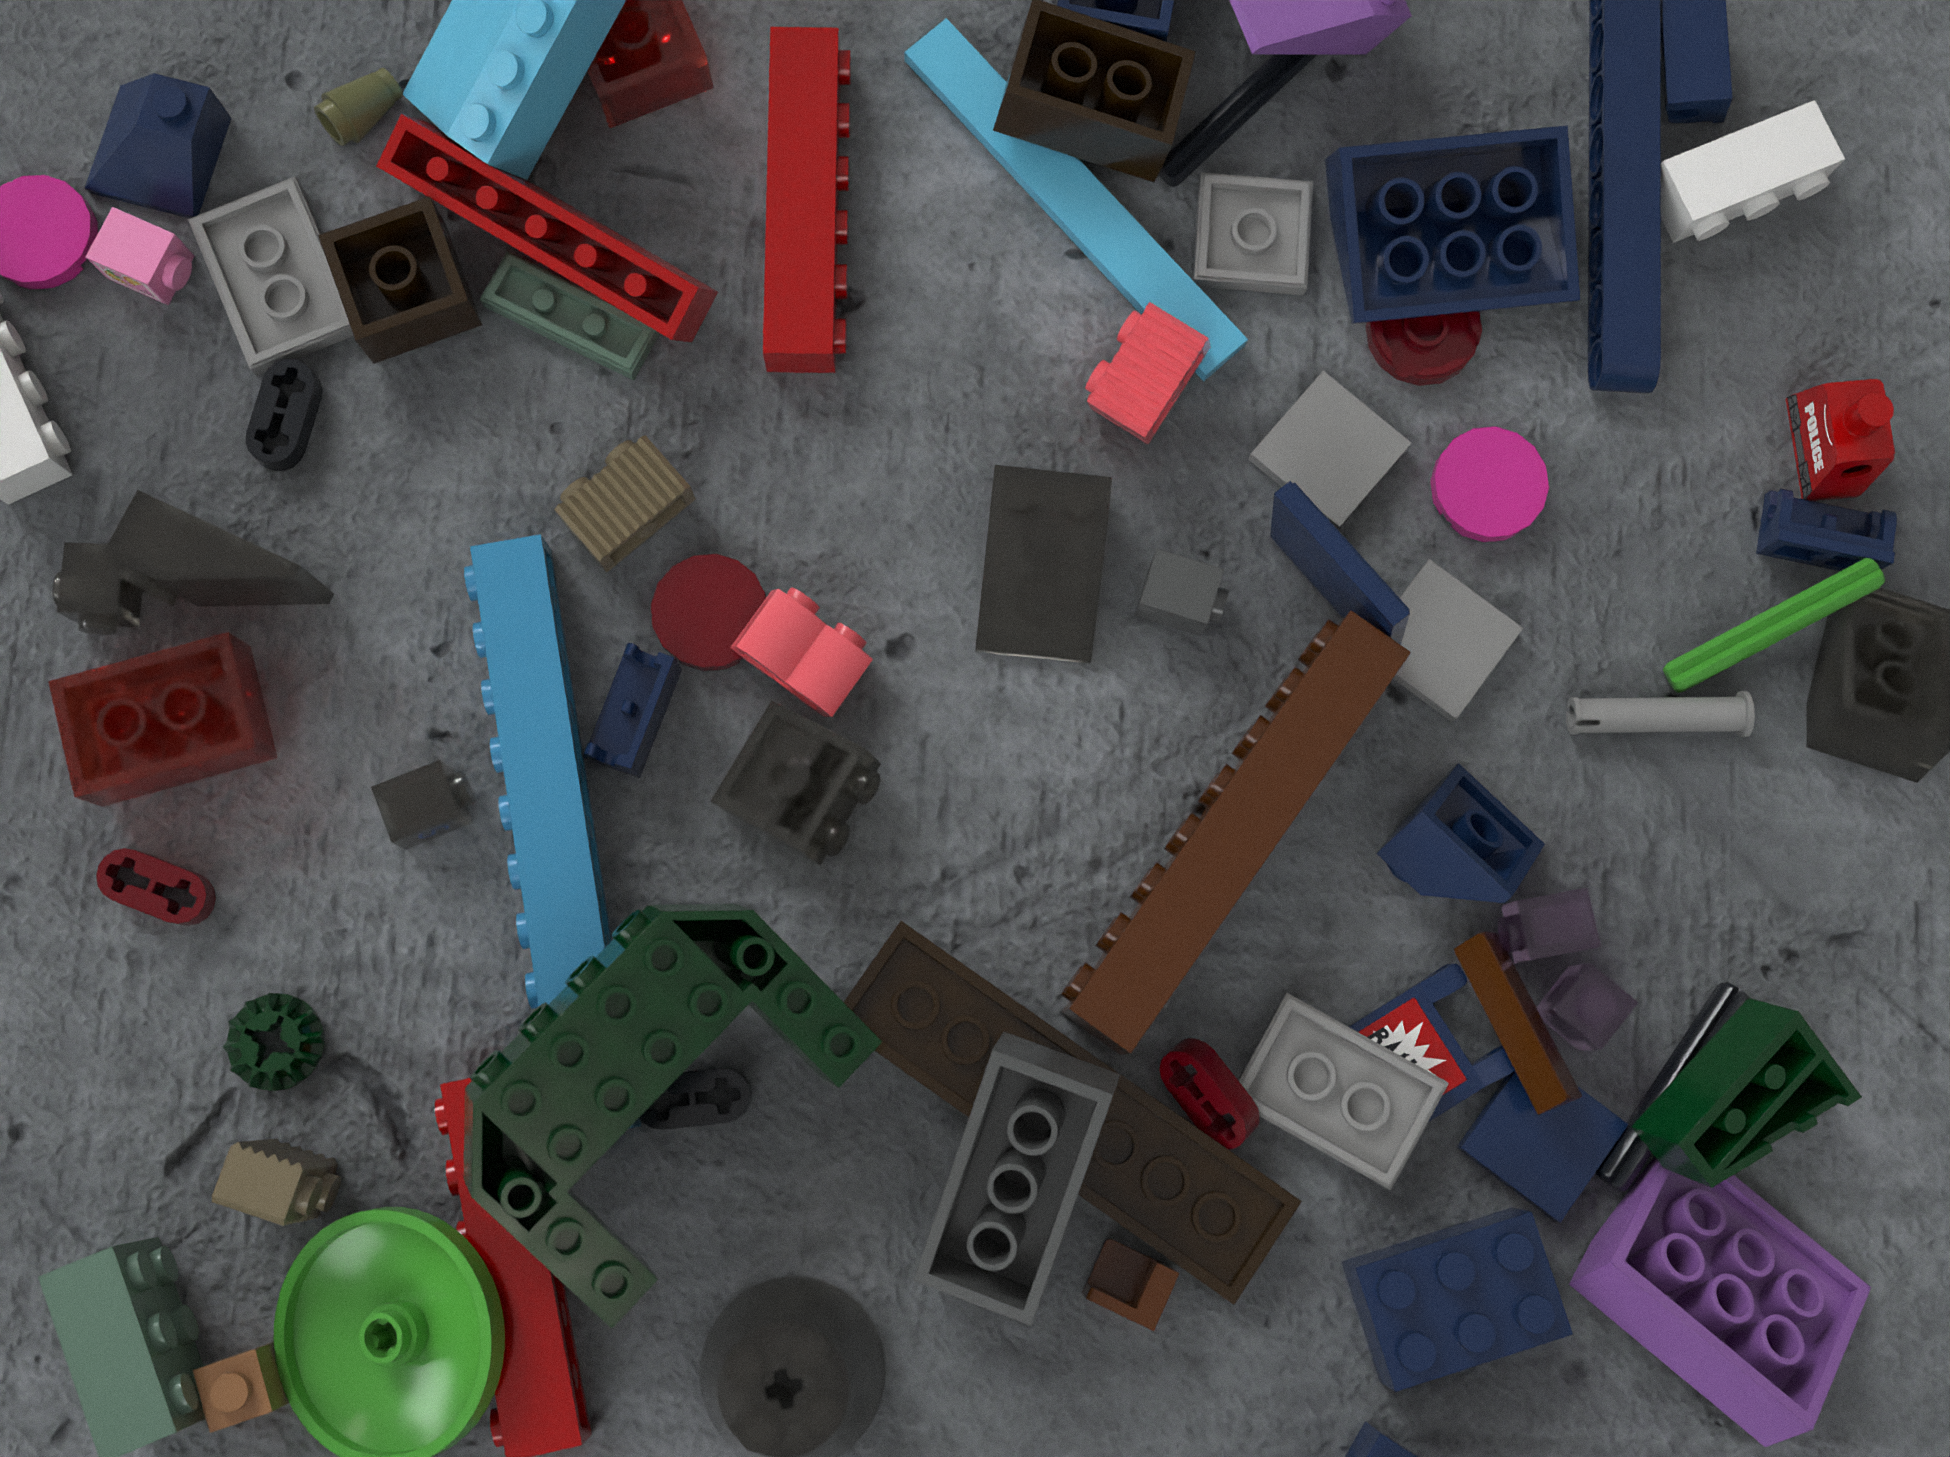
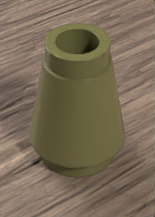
[314,67,403,146]

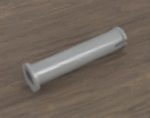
[1566,691,1755,737]

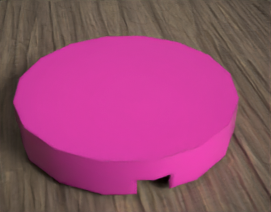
[0,175,98,290]
[1430,426,1549,542]

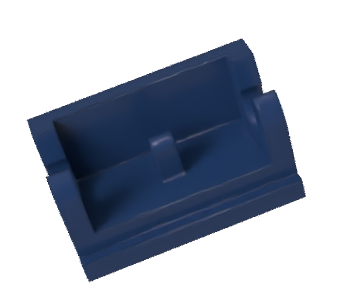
[1660,0,1732,123]
[1756,488,1897,571]
[583,643,682,778]

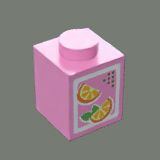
[85,207,194,305]

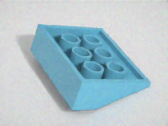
[403,0,626,180]

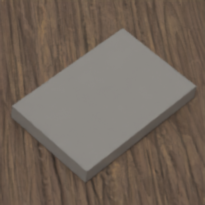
[188,176,354,376]
[1238,993,1449,1190]

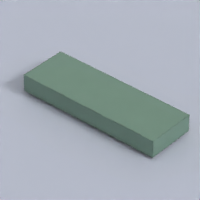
[479,251,660,381]

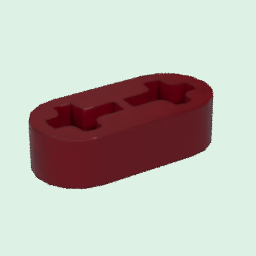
[96,848,216,926]
[1159,1038,1260,1150]

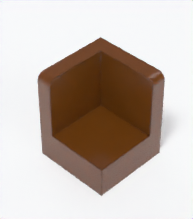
[1081,1238,1180,1331]

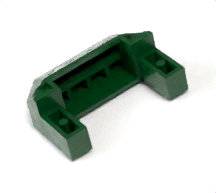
[463,904,882,1329]

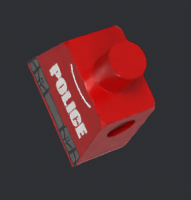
[1786,379,1895,501]

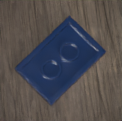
[1270,481,1410,645]

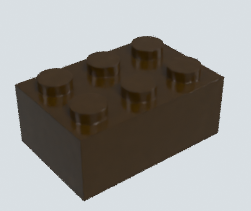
[993,0,1196,183]

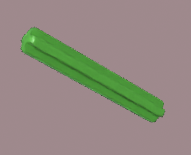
[1663,558,1885,693]

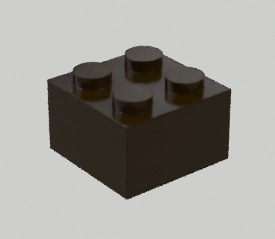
[318,196,482,364]

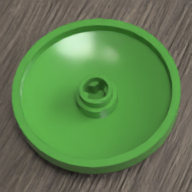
[274,1207,505,1457]

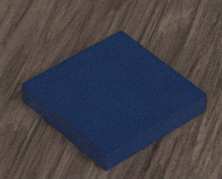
[1456,1071,1629,1223]

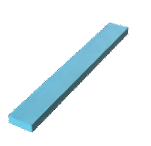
[904,18,1248,382]

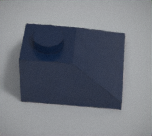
[85,73,232,219]
[1376,763,1545,903]

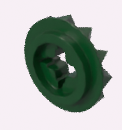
[223,993,325,1091]

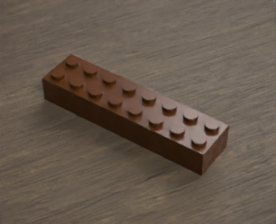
[1061,610,1411,1055]

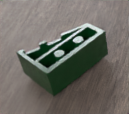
[1631,998,1862,1188]

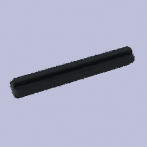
[1158,54,1317,187]
[1596,982,1750,1191]

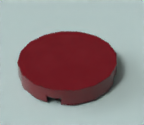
[1366,311,1482,386]
[651,554,766,671]

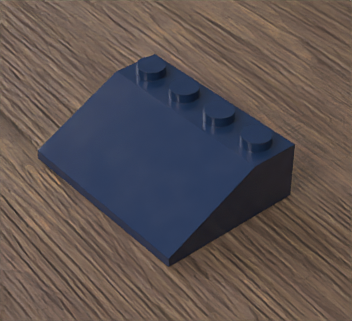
[1325,125,1580,324]

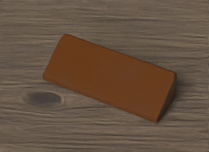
[1454,931,1583,1115]

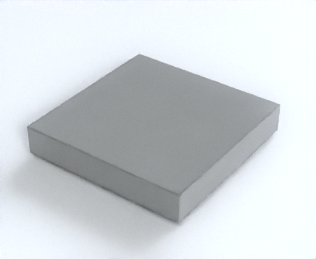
[1192,172,1313,296]
[1248,371,1412,530]
[1393,559,1523,722]

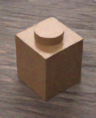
[193,1342,289,1433]

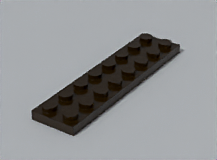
[844,921,1302,1305]

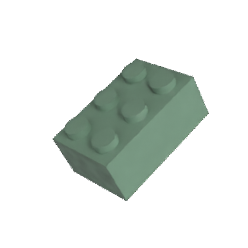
[38,1237,207,1457]

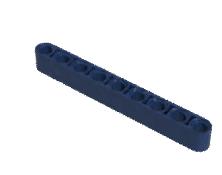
[1588,0,1661,394]

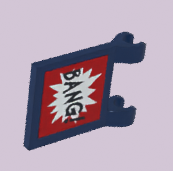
[1348,963,1515,1122]

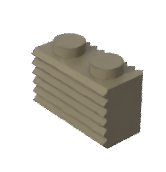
[554,435,696,573]
[212,1139,341,1226]

